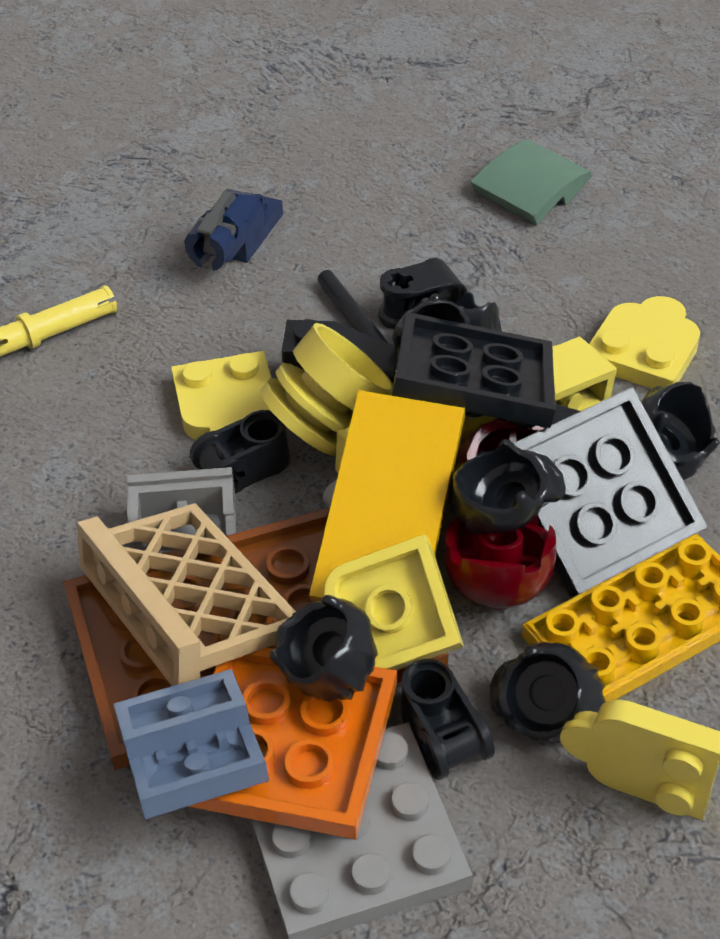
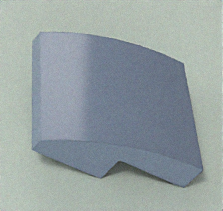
[113,669,269,820]

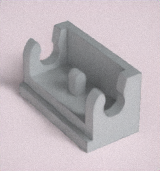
[127,467,237,551]

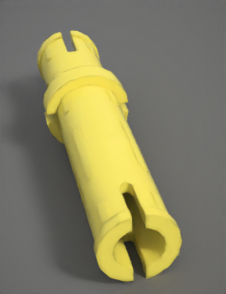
[0,285,117,357]

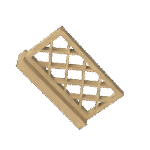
[77,503,296,686]

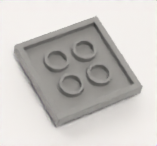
[250,722,473,939]

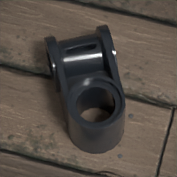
[378,258,468,329]
[189,410,290,494]
[401,659,495,780]

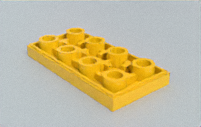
[309,390,465,601]
[522,533,720,702]

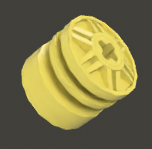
[260,323,393,457]

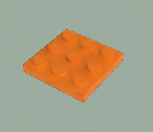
[188,648,397,840]

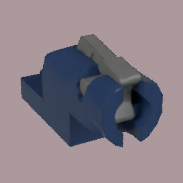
[184,188,283,271]

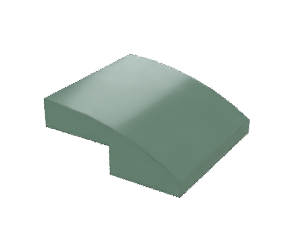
[471,139,592,226]

